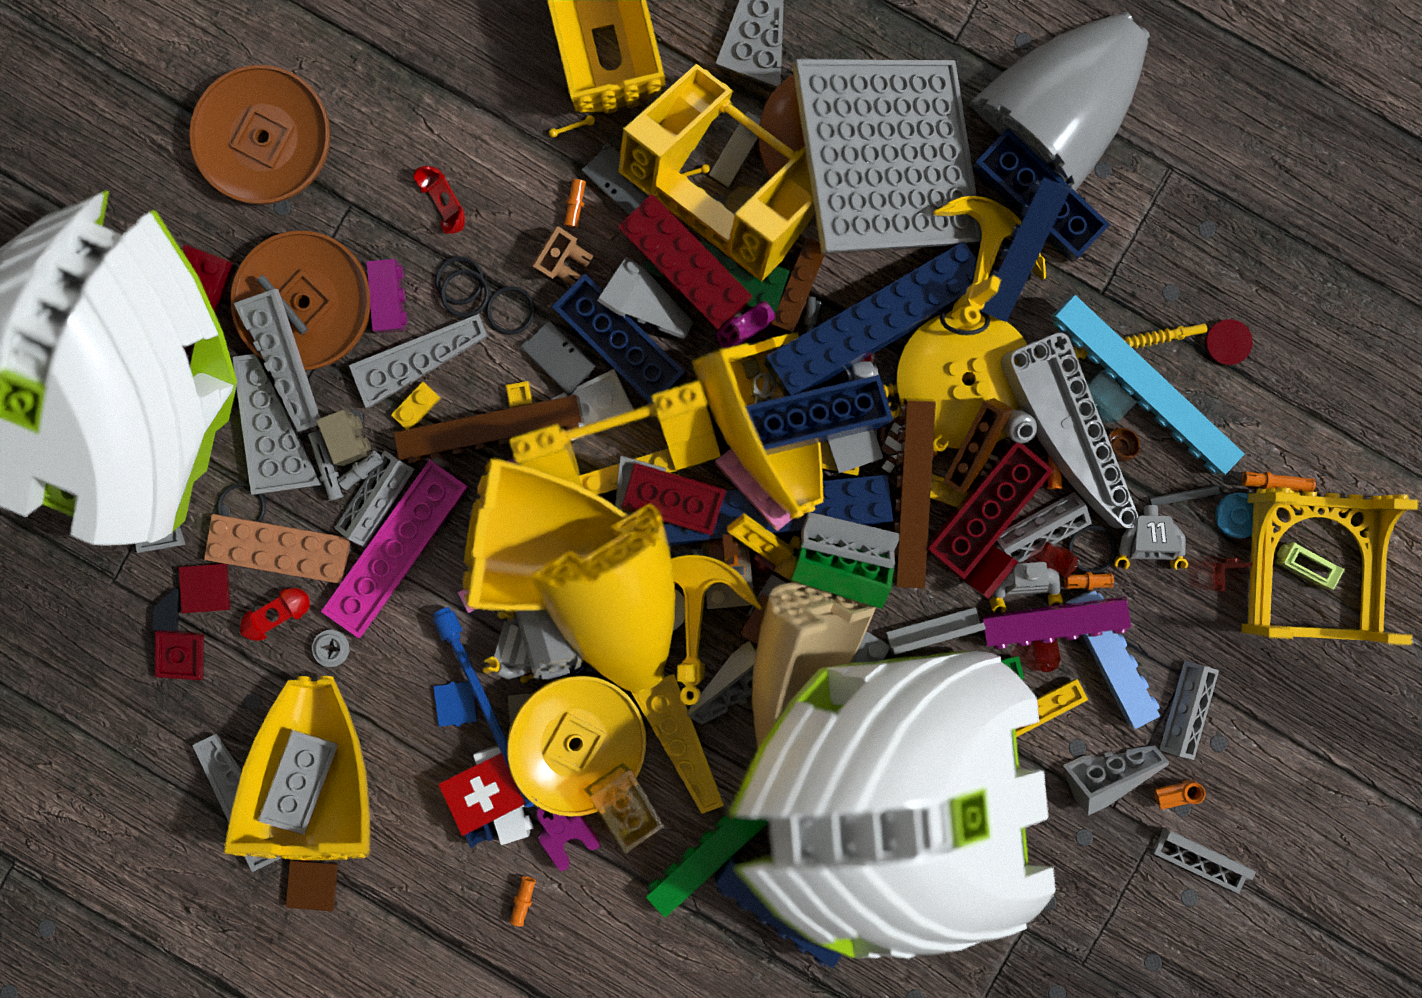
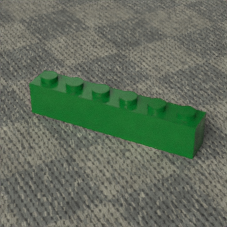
[646,815,769,918]

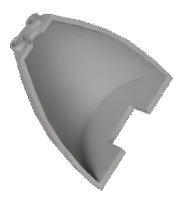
[968,11,1150,191]

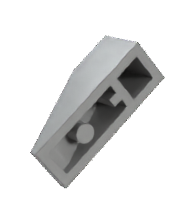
[709,112,760,188]

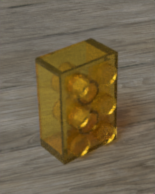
[584,763,665,854]

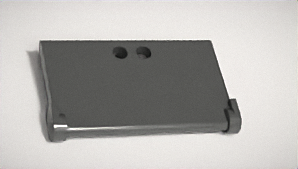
[582,142,649,215]
[520,320,597,396]

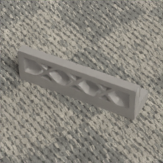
[335,450,415,547]
[995,492,1092,564]
[801,512,899,569]
[886,608,986,655]
[1160,660,1219,760]
[1152,828,1256,894]

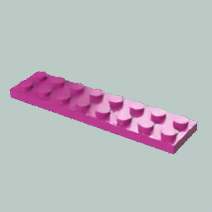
[321,460,468,638]

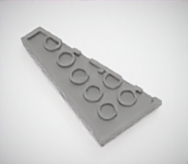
[716,0,784,89]
[232,354,322,495]

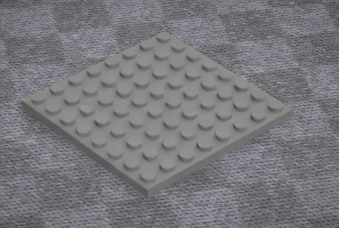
[792,59,982,253]

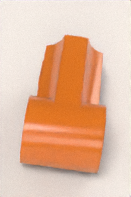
[1154,780,1206,810]

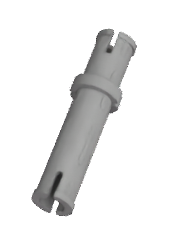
[308,430,343,501]

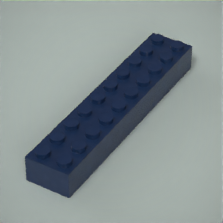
[764,241,989,397]
[662,475,893,546]

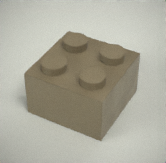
[317,410,371,466]

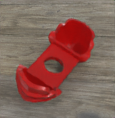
[413,166,465,234]
[240,588,310,641]

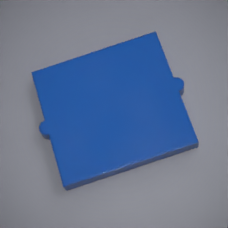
[434,681,477,727]

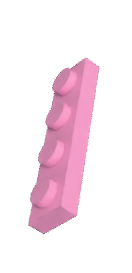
[715,449,792,531]

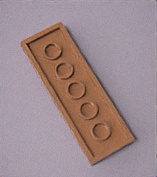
[204,514,351,584]

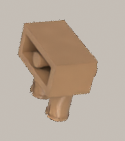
[531,226,593,286]

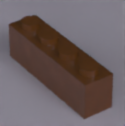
[770,238,825,334]
[943,398,1014,494]

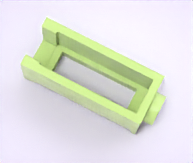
[1276,542,1345,590]

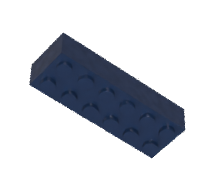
[972,128,1110,263]
[980,177,1071,322]
[552,274,686,404]
[745,375,893,455]
[715,854,842,969]

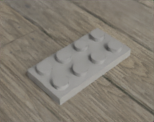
[258,729,338,835]

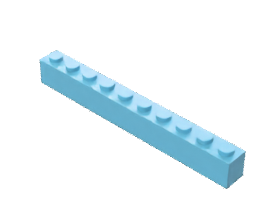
[1051,295,1244,475]

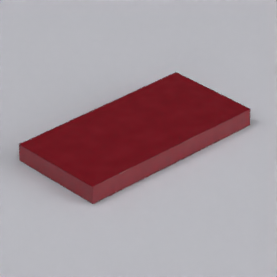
[621,462,726,535]

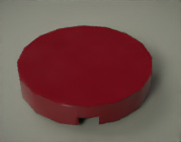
[1204,319,1253,366]

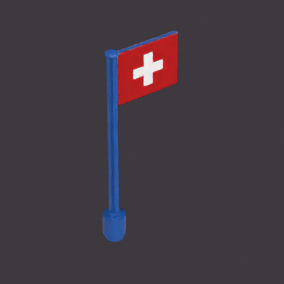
[432,607,537,836]

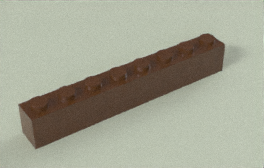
[394,395,585,464]
[892,398,936,588]

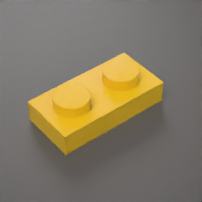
[391,382,441,430]

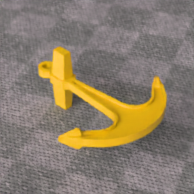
[933,196,1046,327]
[671,555,762,705]

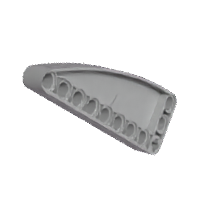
[1001,333,1138,529]

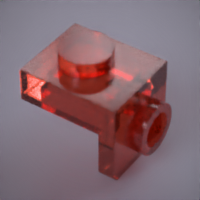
[1037,541,1078,578]
[1032,638,1061,672]

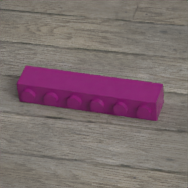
[983,596,1131,649]

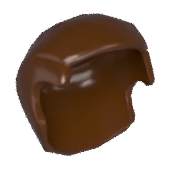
[1107,427,1140,462]

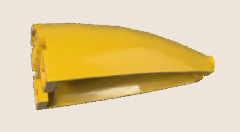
[692,332,823,519]
[463,459,628,610]
[529,503,675,694]
[225,676,370,860]

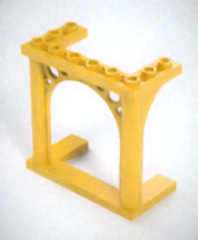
[1241,488,1418,645]

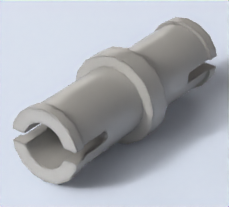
[338,451,383,490]

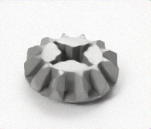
[312,630,350,667]

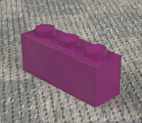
[367,259,408,334]

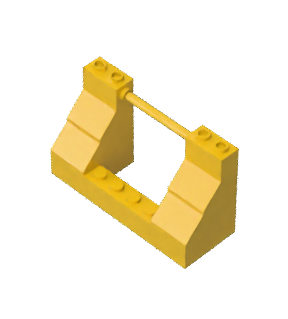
[618,64,815,282]
[510,381,721,496]

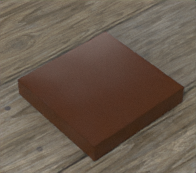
[286,860,338,911]

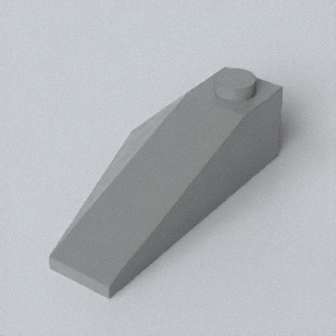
[597,257,694,339]
[687,640,757,725]
[1062,746,1169,815]

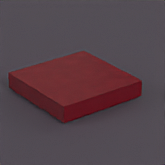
[959,545,1018,599]
[179,564,231,614]
[155,630,204,680]

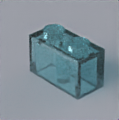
[1087,370,1137,424]

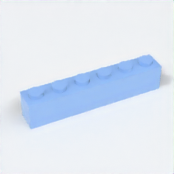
[1065,590,1160,729]

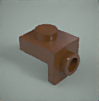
[709,534,738,565]

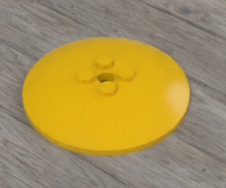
[896,311,1027,449]
[507,675,646,816]

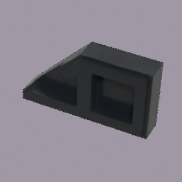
[152,589,180,632]

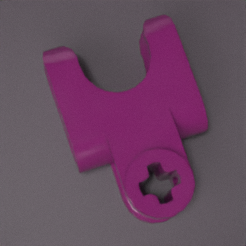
[717,301,775,349]
[537,807,600,871]

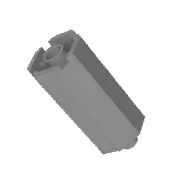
[515,609,582,679]

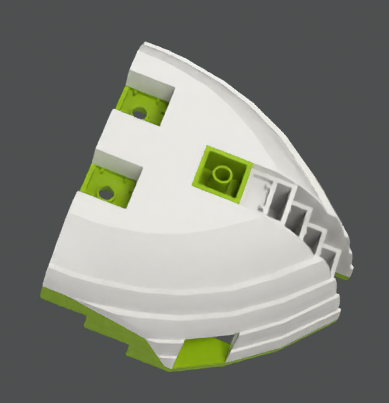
[0,191,237,545]
[729,650,1055,958]

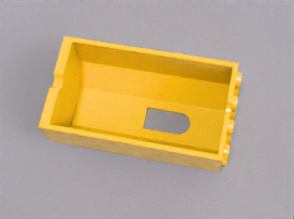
[548,0,666,113]

